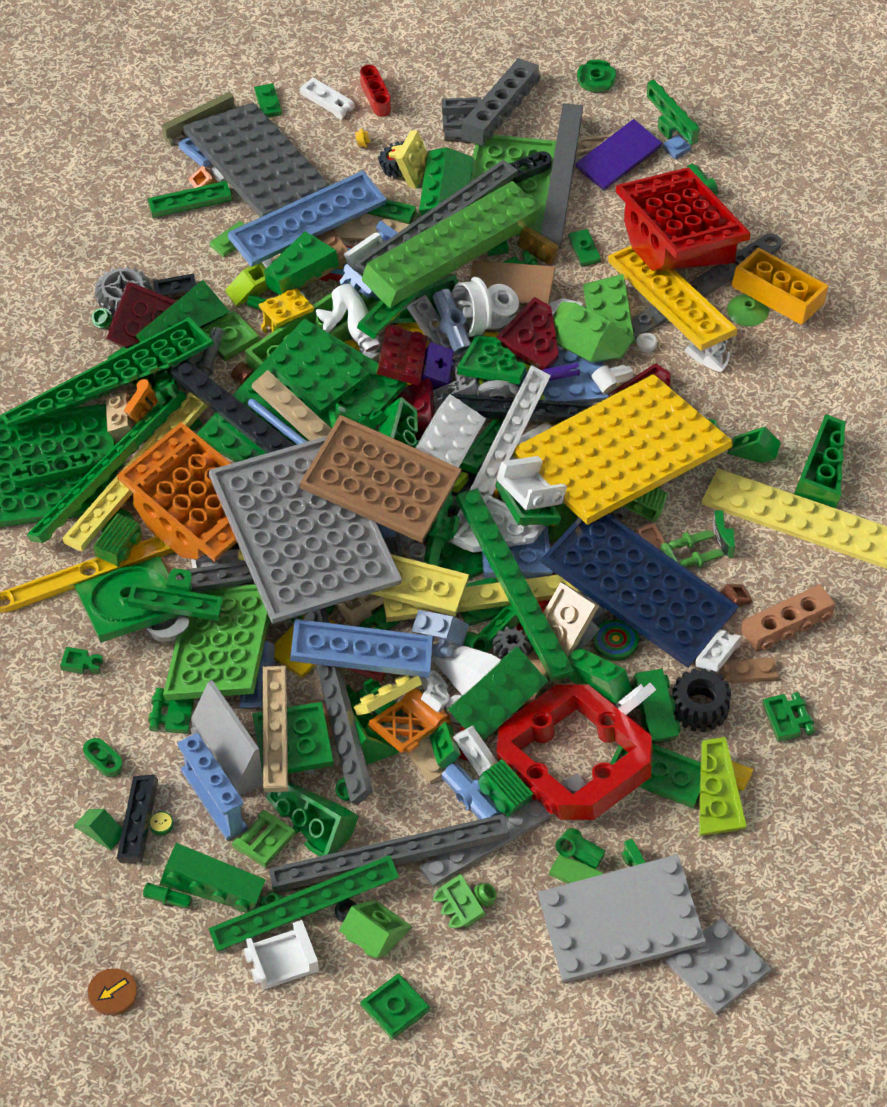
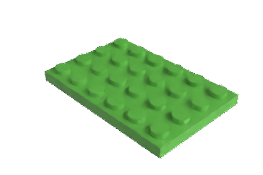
[471,135,556,236]
[163,585,270,701]

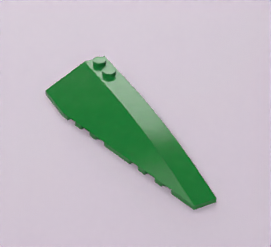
[0,317,214,427]

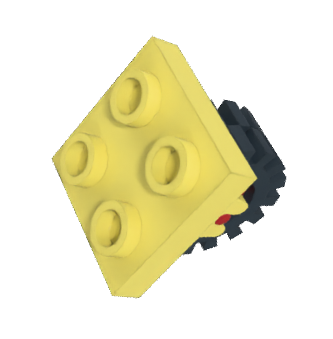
[378,131,428,189]

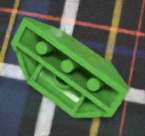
[553,302,633,363]

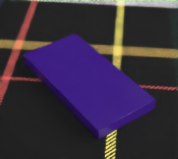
[576,119,662,191]

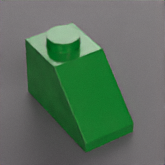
[727,426,781,463]

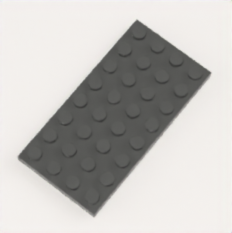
[184,103,330,217]

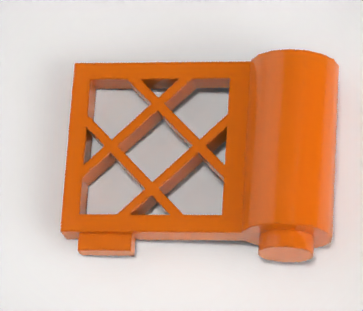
[369,688,451,753]

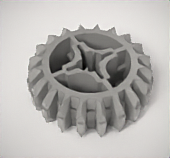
[95,266,152,314]

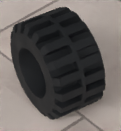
[672,668,731,732]

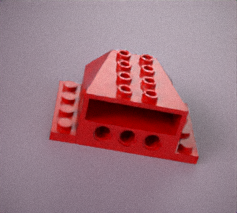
[615,167,751,271]

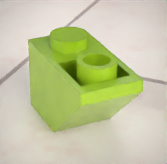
[225,262,269,307]

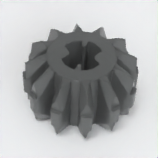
[493,626,532,660]

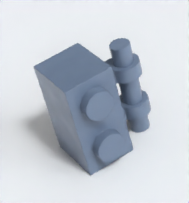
[412,610,469,658]

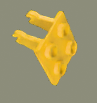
[259,288,314,333]

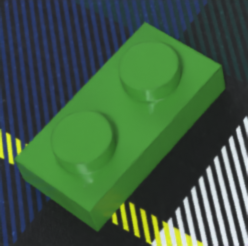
[209,221,245,257]

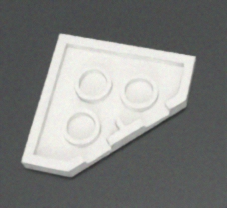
[453,495,545,553]

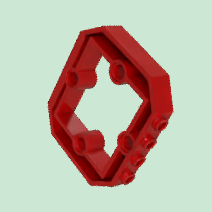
[496,685,653,820]

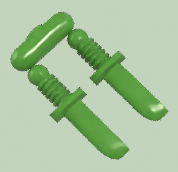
[660,530,725,568]

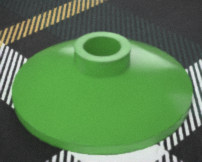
[727,294,769,326]

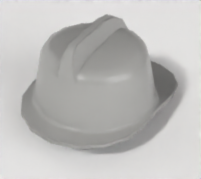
[145,615,189,642]

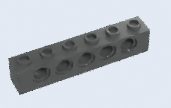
[461,58,540,146]

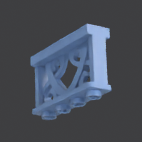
[177,733,248,841]

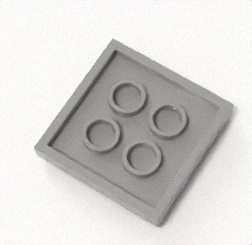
[666,918,771,1015]

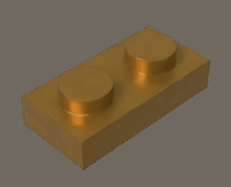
[517,226,559,266]

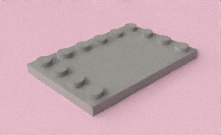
[537,854,706,983]

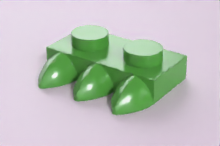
[433,874,487,928]

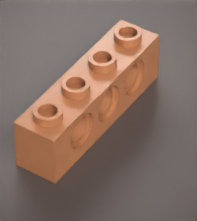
[741,584,835,651]

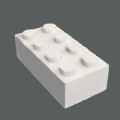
[415,394,486,468]

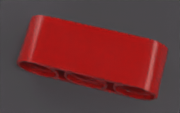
[360,64,391,117]

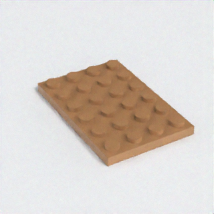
[299,415,461,543]

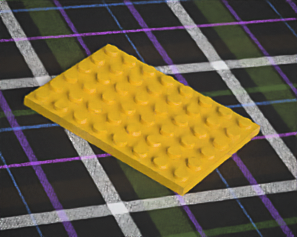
[512,374,732,525]

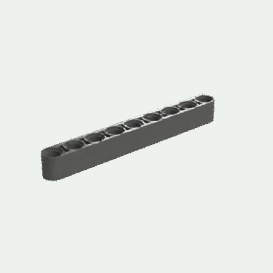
[541,103,583,248]

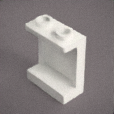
[497,456,567,510]
[244,920,319,990]

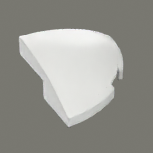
[684,340,730,372]

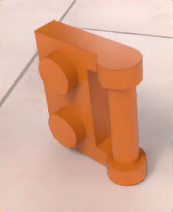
[123,379,159,424]

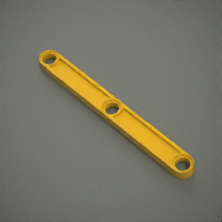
[0,536,174,613]

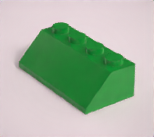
[419,147,474,216]

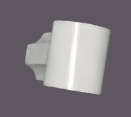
[591,365,633,394]

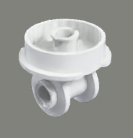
[452,277,519,340]

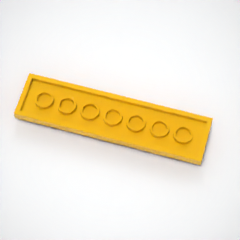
[608,246,737,351]

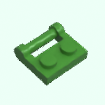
[232,810,295,868]

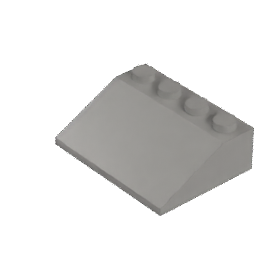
[190,680,263,796]

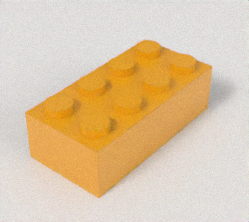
[732,247,829,325]

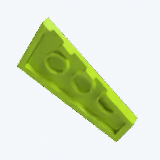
[699,737,747,837]

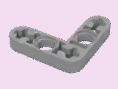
[433,353,480,411]

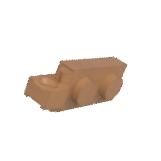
[715,657,778,684]

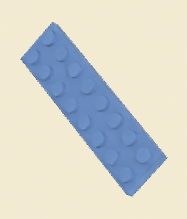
[228,171,387,267]

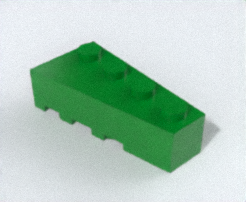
[159,842,266,912]

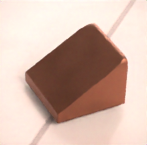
[720,584,753,607]

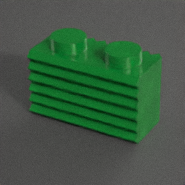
[94,513,142,566]
[478,759,534,817]

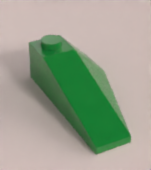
[345,684,399,765]

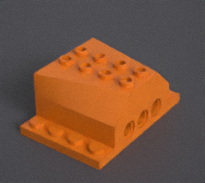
[117,422,237,562]

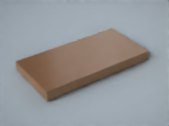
[469,260,556,306]

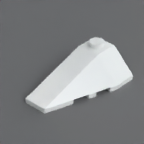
[431,644,500,695]

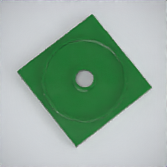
[74,556,181,643]

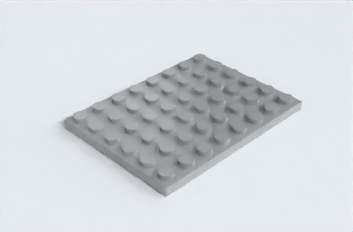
[209,436,402,624]

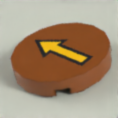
[88,968,137,1016]

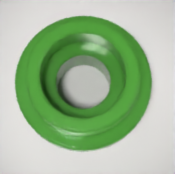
[474,883,497,907]

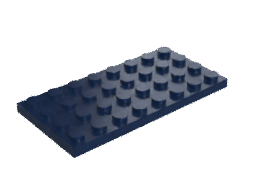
[541,514,739,668]

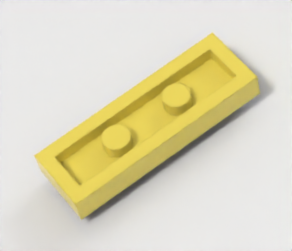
[354,675,422,715]

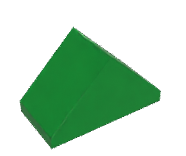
[74,809,122,851]

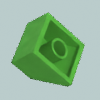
[339,899,412,958]

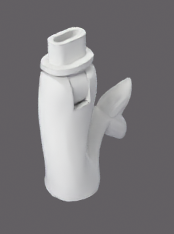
[316,284,381,352]

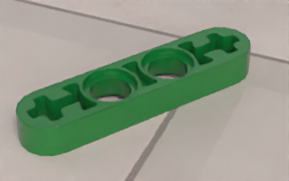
[9,451,95,488]

